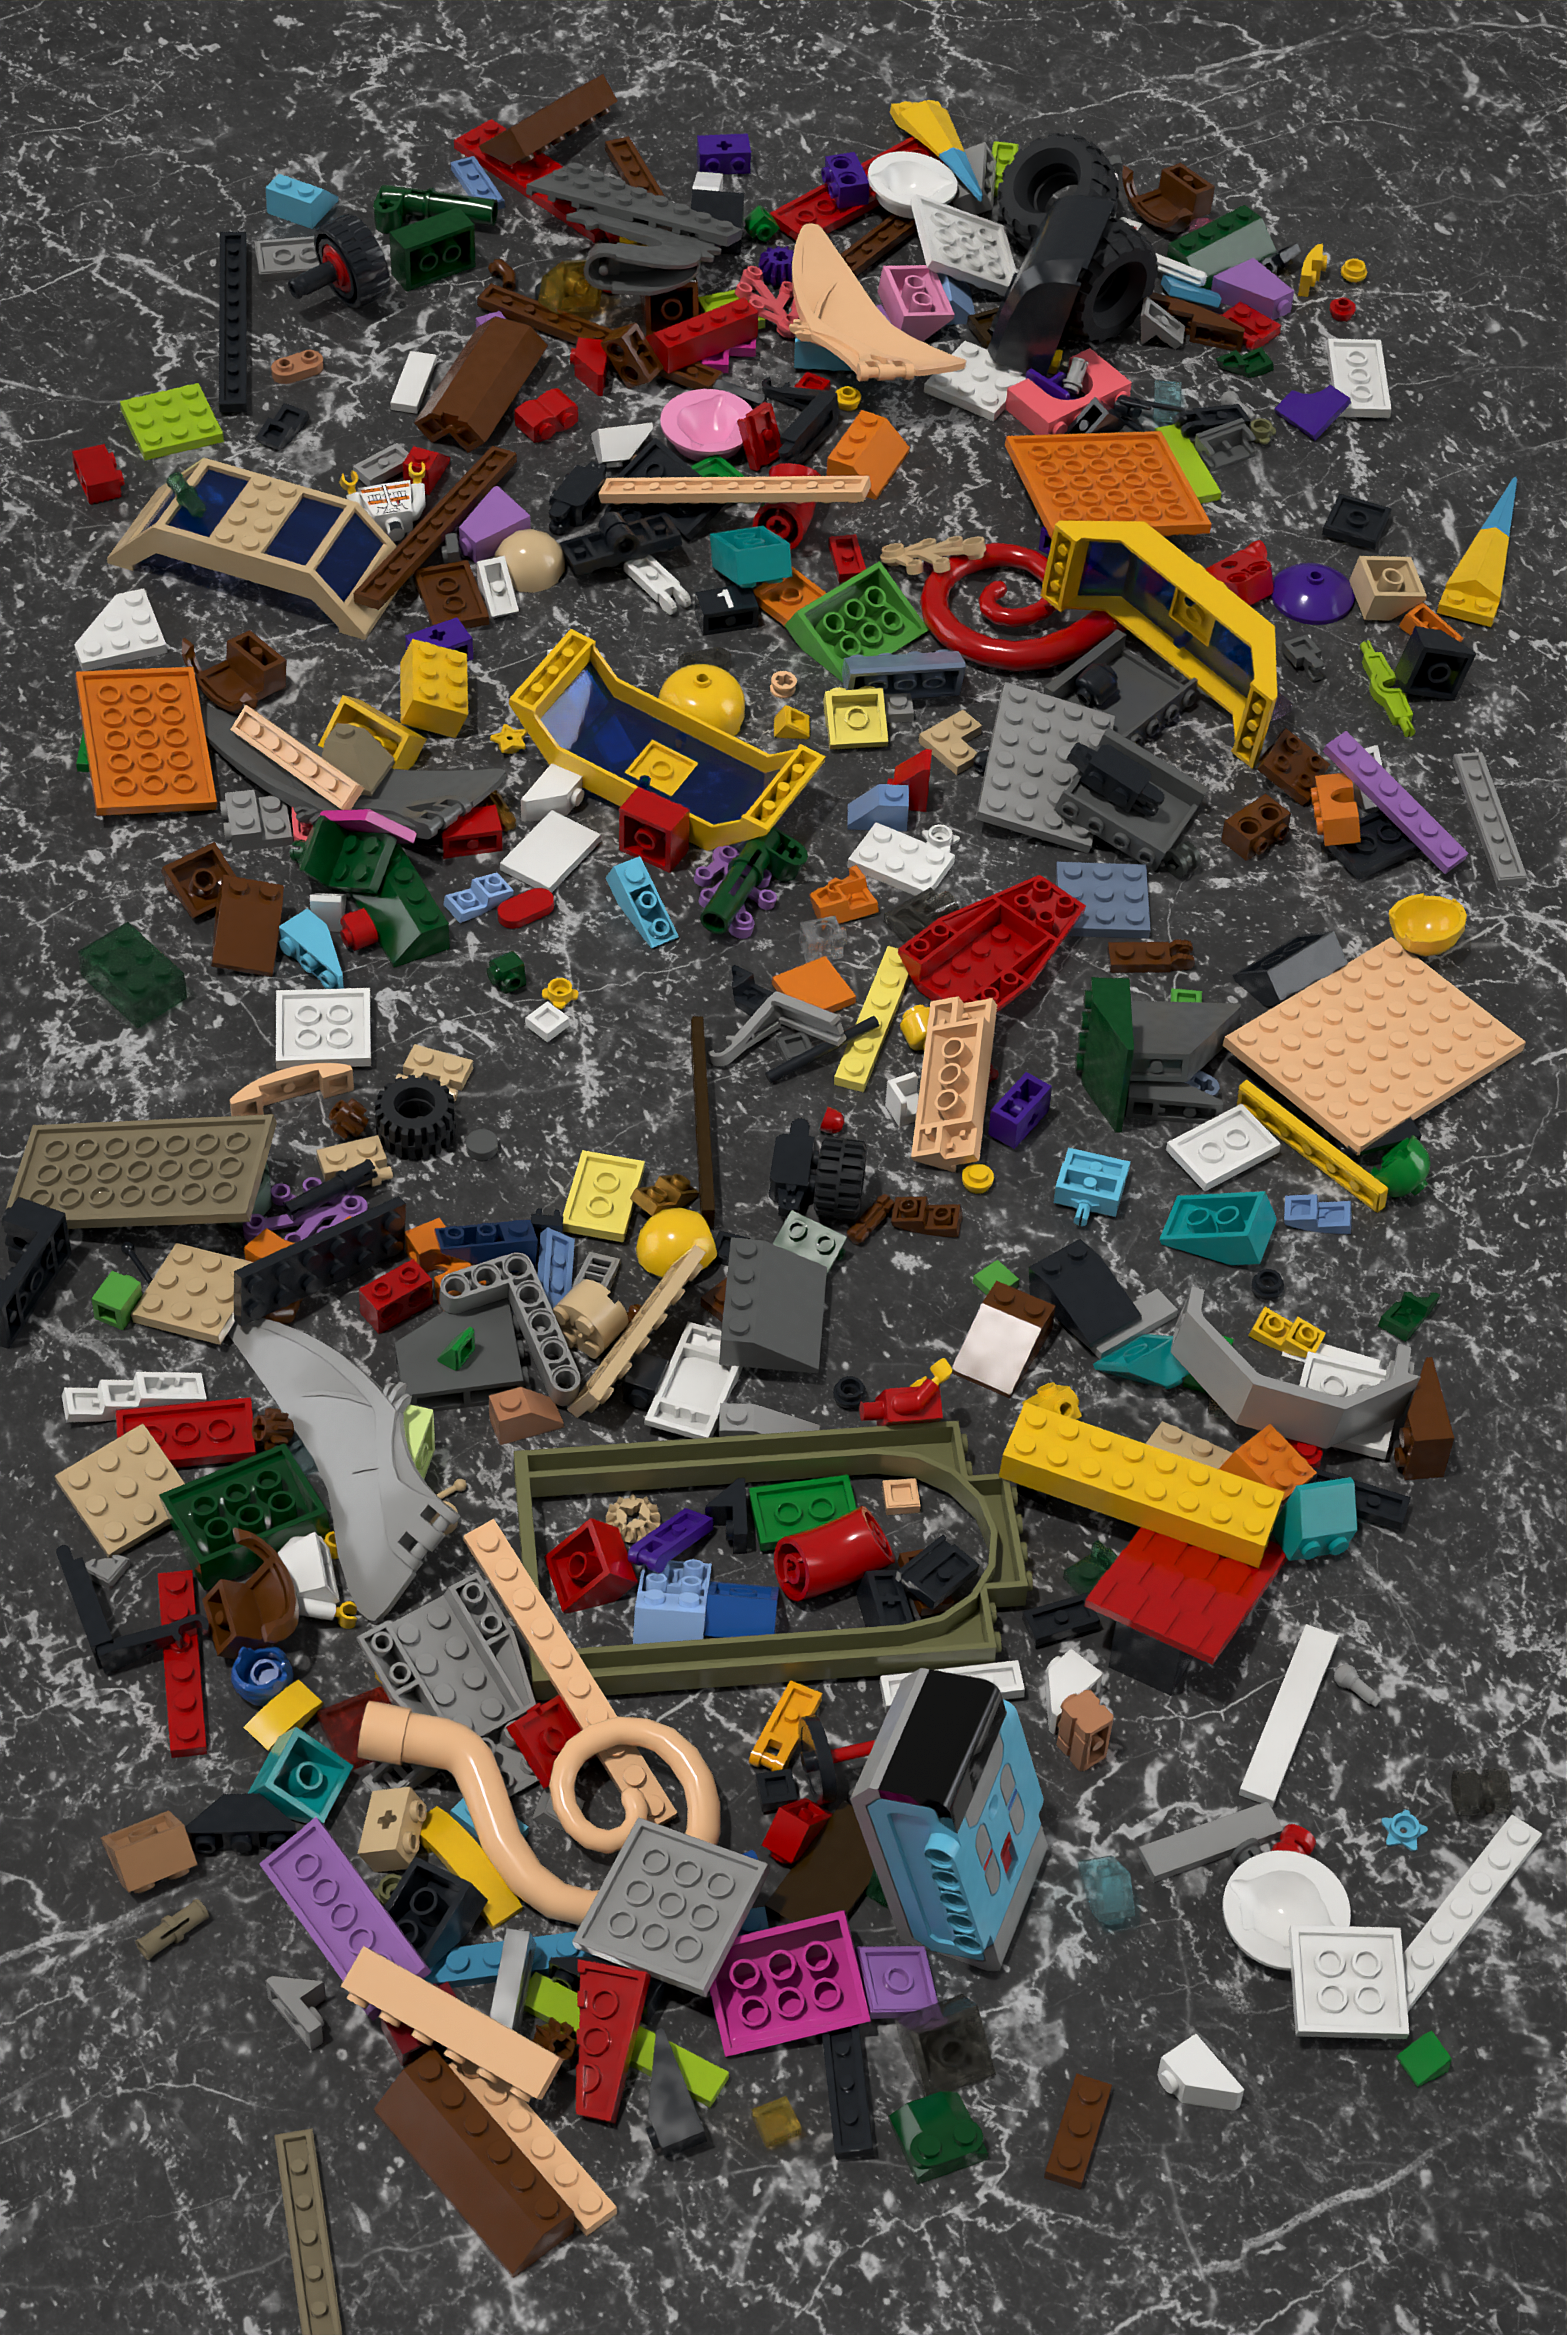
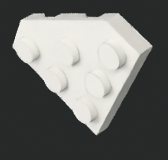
[74,588,167,671]

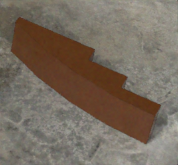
[1149,292,1245,353]

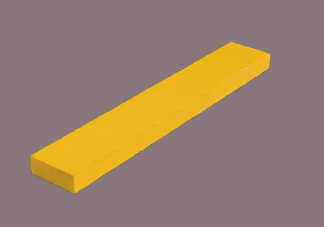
[1237,1080,1388,1213]

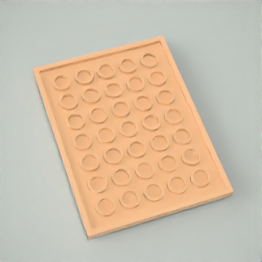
[1223,937,1526,1156]

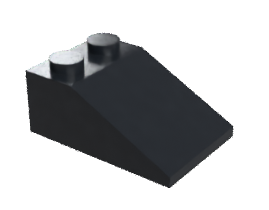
[1029,1239,1142,1348]
[384,1856,488,1969]

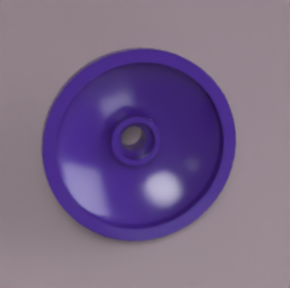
[1270,563,1355,625]

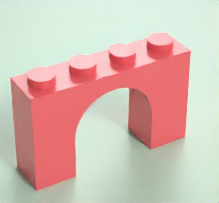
[1005,348,1132,435]

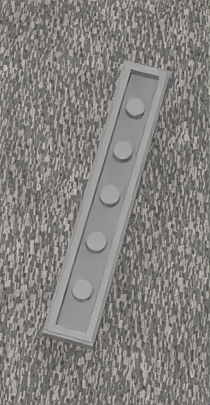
[1452,752,1528,887]

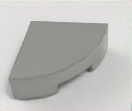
[85,1555,130,1590]

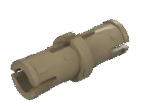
[135,1899,209,1960]

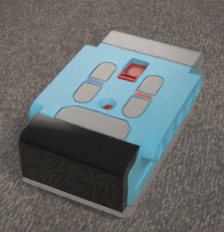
[850,1668,1048,1971]

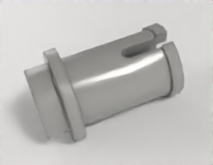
[1062,357,1089,394]

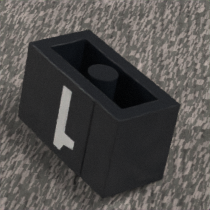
[695,585,759,636]

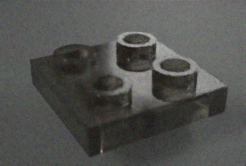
[883,887,959,942]

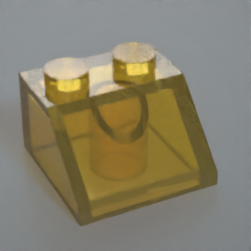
[538,259,602,314]

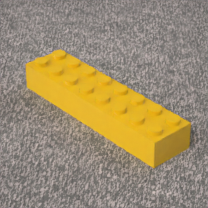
[999,1402,1284,1568]

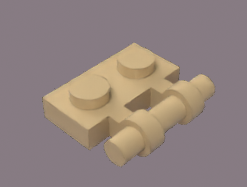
[396,1044,473,1102]
[316,1135,393,1187]

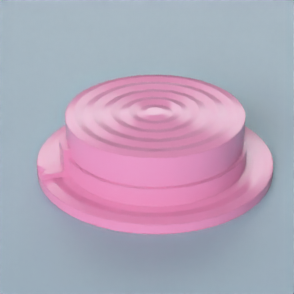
[660,389,753,462]

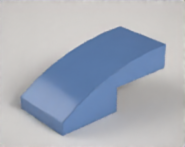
[1284,1194,1352,1234]

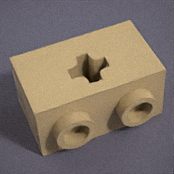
[358,1787,427,1872]

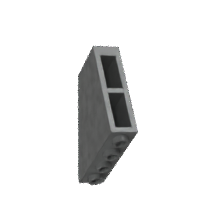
[1130,1001,1241,1082]
[395,1282,529,1412]

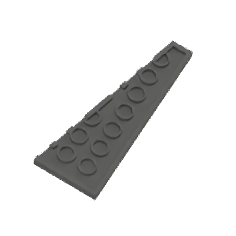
[526,163,743,247]

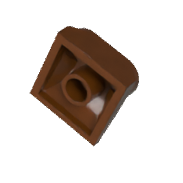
[161,842,236,919]

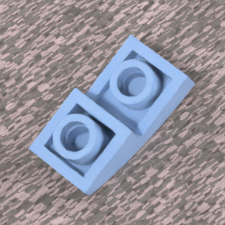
[443,873,514,923]

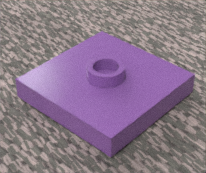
[855,1946,940,2019]

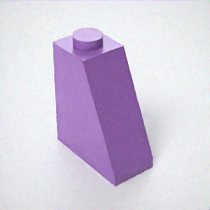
[1211,258,1294,320]
[458,486,531,563]

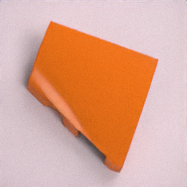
[810,865,879,929]

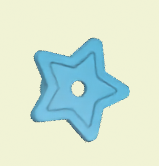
[1381,1809,1428,1852]

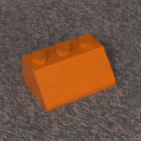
[826,410,910,500]

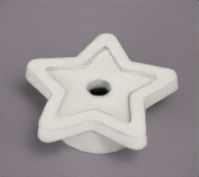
[922,825,960,853]

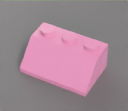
[877,265,955,341]

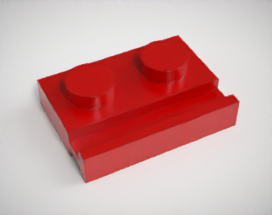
[737,402,783,471]

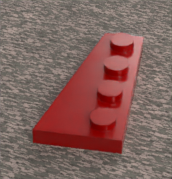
[576,1959,651,2124]

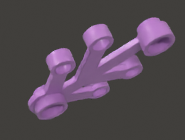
[694,845,777,939]
[243,1177,368,1242]

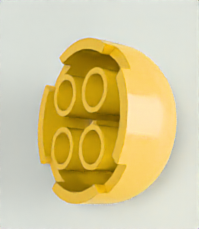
[658,664,745,736]

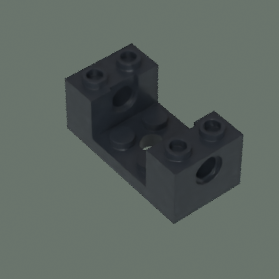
[0,1197,72,1349]

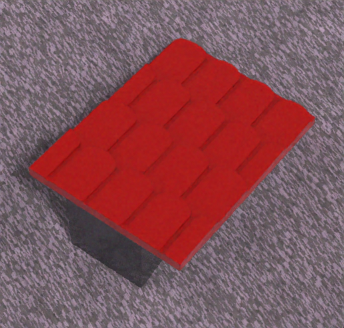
[1085,1527,1288,1696]

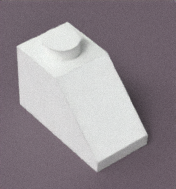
[521,763,584,823]
[1045,1649,1103,1735]
[1157,2034,1244,2111]

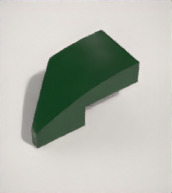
[1216,347,1274,378]
[1378,1292,1440,1342]

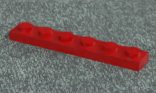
[157,1570,207,1758]

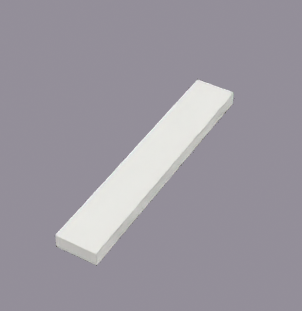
[1239,1624,1339,1807]

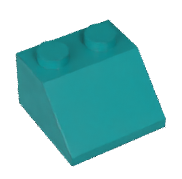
[1272,1477,1357,1561]
[248,1727,353,1823]

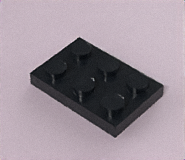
[1323,810,1421,880]

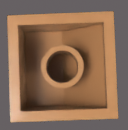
[101,1811,197,1893]

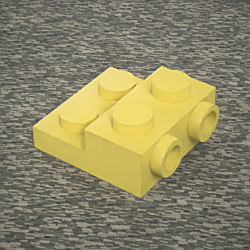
[823,686,888,749]

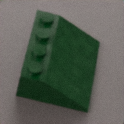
[1075,977,1134,1133]
[159,1443,330,1591]

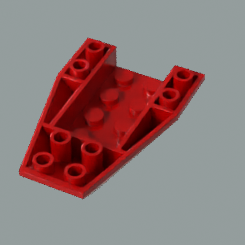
[898,875,1086,1013]

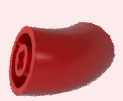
[753,463,821,551]
[774,1506,895,1601]

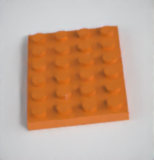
[75,667,217,816]

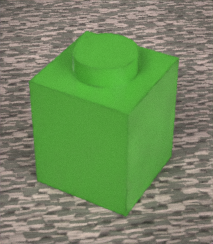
[92,1271,142,1330]

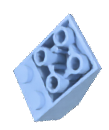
[633,1559,712,1644]

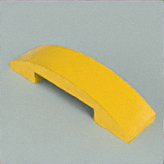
[419,1806,523,1930]

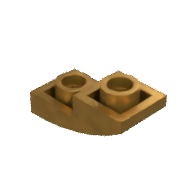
[630,1174,699,1216]

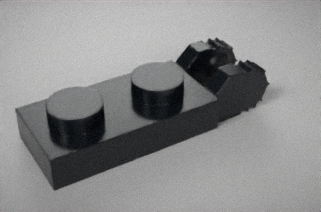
[1173,404,1251,438]

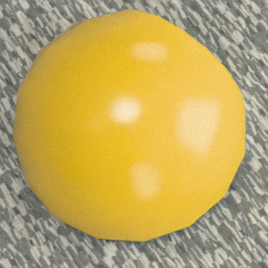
[1389,893,1467,956]
[636,1207,717,1277]

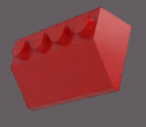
[646,297,759,373]

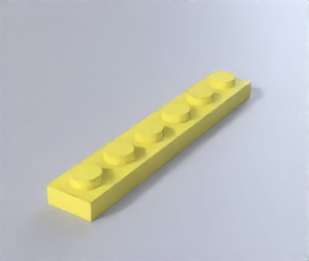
[834,946,910,1092]

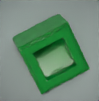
[437,1327,475,1371]
[1396,2031,1452,2088]

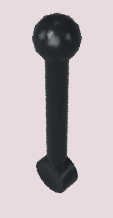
[121,1242,153,1286]

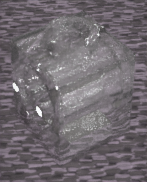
[799,916,847,963]

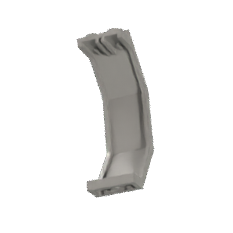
[1170,1287,1421,1449]

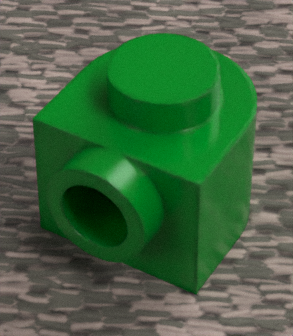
[744,205,780,242]

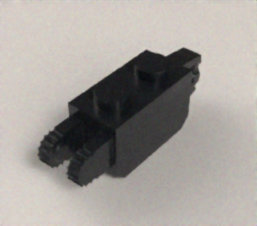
[549,461,606,535]
[1066,742,1165,817]
[769,1117,820,1217]

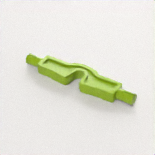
[1360,641,1416,737]

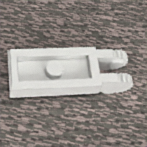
[624,554,692,615]

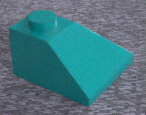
[1093,1334,1190,1389]

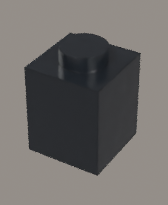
[623,1353,668,1409]

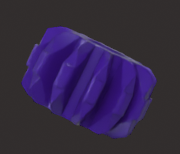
[758,245,794,287]

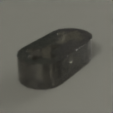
[677,647,731,672]

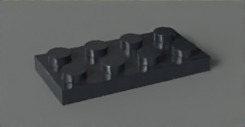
[617,437,726,541]

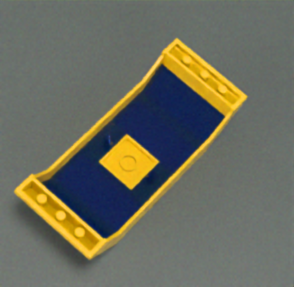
[1040,521,1277,769]
[509,629,826,851]

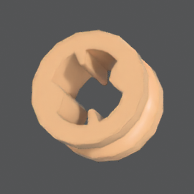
[770,671,797,698]

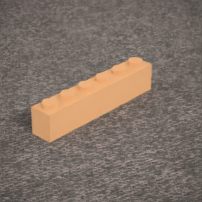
[341,1946,564,2102]

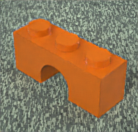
[1310,773,1361,846]
[405,1217,486,1304]

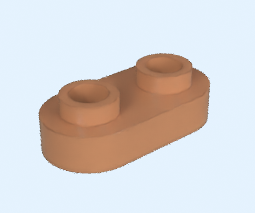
[271,350,323,384]

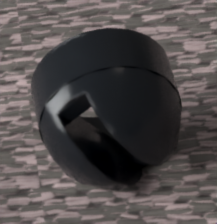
[973,750,989,773]

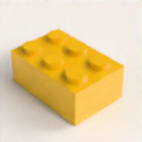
[400,639,468,738]

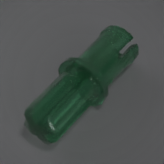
[166,472,206,518]

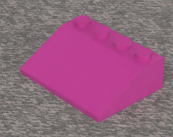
[710,1910,871,2057]

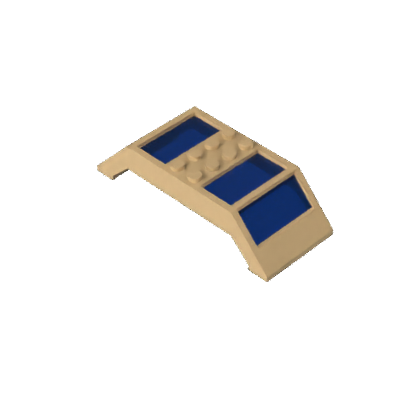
[107,458,399,640]

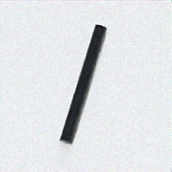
[765,1015,879,1083]

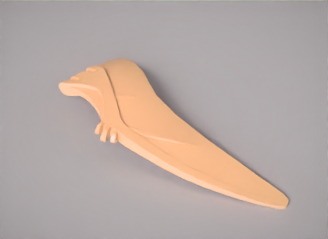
[789,223,967,381]

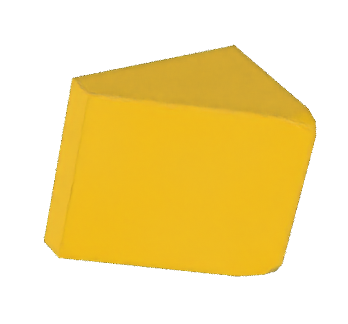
[774,705,810,739]

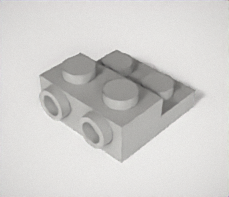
[220,790,293,852]

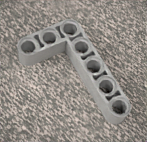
[439,1252,581,1406]

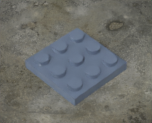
[1056,862,1150,939]

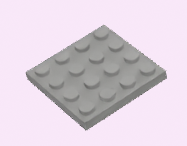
[572,1817,770,1997]

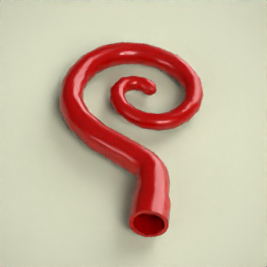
[919,543,1174,672]

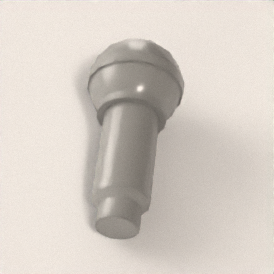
[1220,390,1256,422]
[1334,1664,1382,1707]

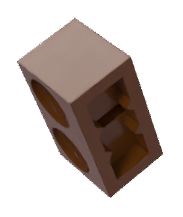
[600,323,664,389]
[1221,794,1291,861]

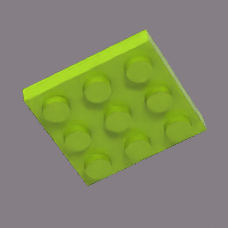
[120,383,224,460]

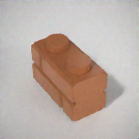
[1056,1690,1114,1771]

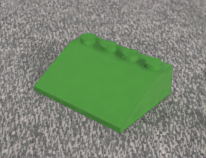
[784,561,929,682]

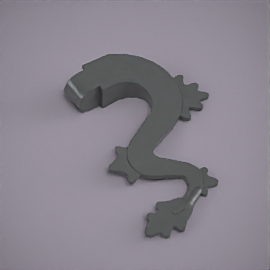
[566,193,721,296]

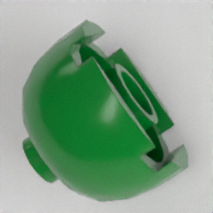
[1370,1135,1431,1197]

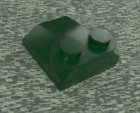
[888,2091,988,2185]

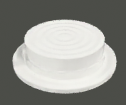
[868,151,958,219]
[1222,1850,1351,1971]

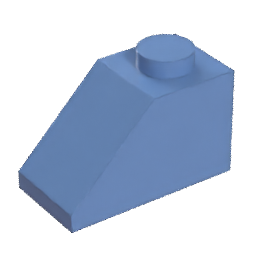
[847,784,909,831]

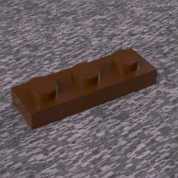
[1044,2073,1112,2190]

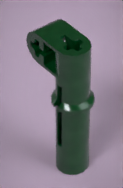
[373,185,498,234]
[700,826,808,934]

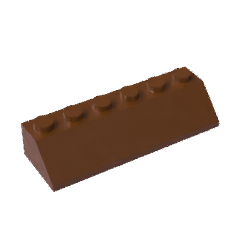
[479,74,618,165]
[374,2048,574,2278]

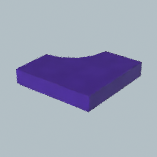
[1274,385,1351,441]

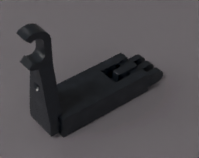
[762,377,839,465]
[56,1545,211,1674]

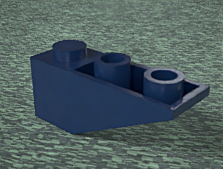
[434,1219,538,1272]

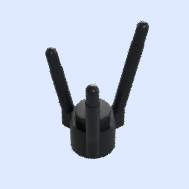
[1114,394,1185,432]

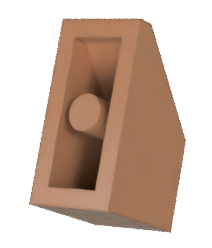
[489,1387,564,1445]

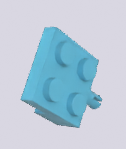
[1053,1147,1130,1226]

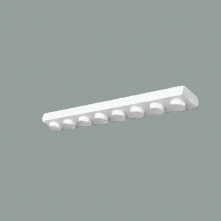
[1382,1814,1542,2042]

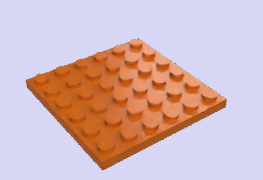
[1005,431,1212,539]

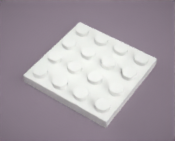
[910,194,1017,297]

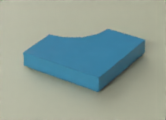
[1161,275,1222,308]

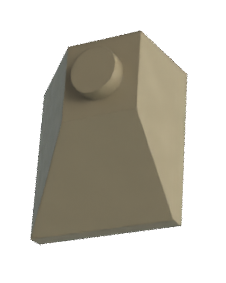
[321,723,395,796]

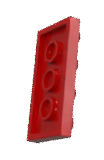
[116,1397,256,1468]

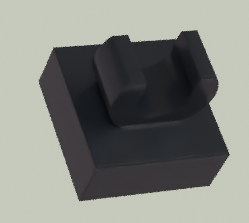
[531,1208,564,1245]

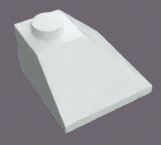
[591,423,653,468]

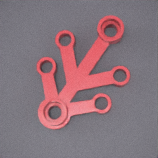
[735,266,799,338]

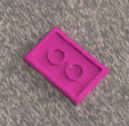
[319,809,417,844]

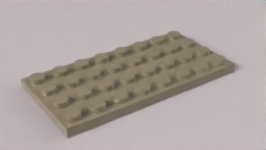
[3,1114,277,1229]

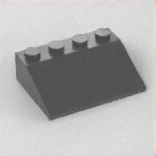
[719,1237,827,1373]

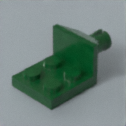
[289,815,397,894]

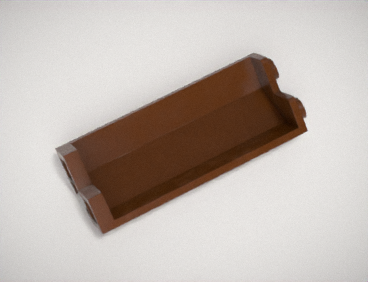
[414,316,548,453]

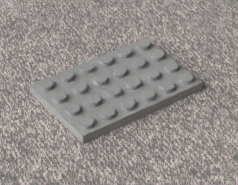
[975,682,1115,853]

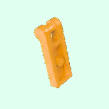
[749,1680,822,1771]

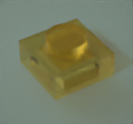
[751,2096,801,2148]

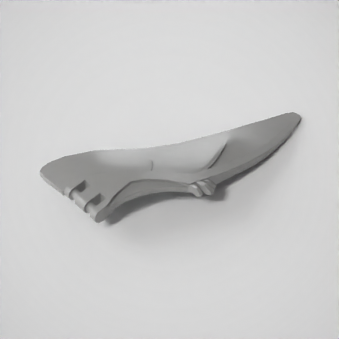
[228,1318,461,1623]

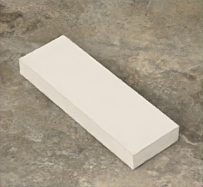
[390,351,437,414]

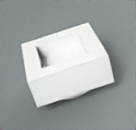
[525,1001,569,1042]

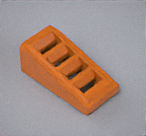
[1399,602,1464,642]

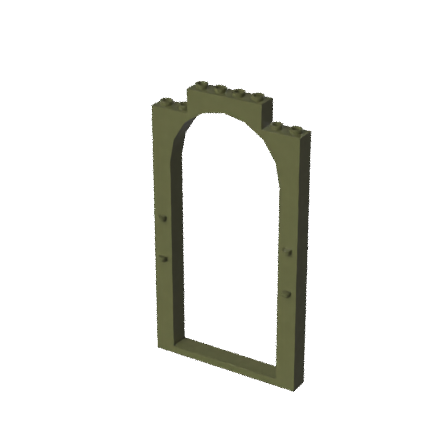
[513,1421,1033,1701]

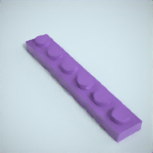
[1323,731,1468,874]

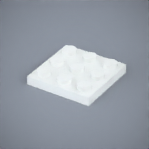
[924,341,1026,422]
[276,988,371,1069]
[1299,1351,1395,1460]
[1288,1925,1409,2039]

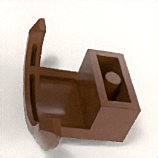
[1122,163,1215,234]
[182,630,287,716]
[202,1528,300,1659]

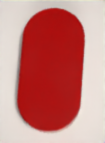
[497,888,554,929]

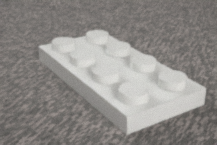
[1327,339,1391,418]

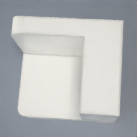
[885,1072,919,1127]

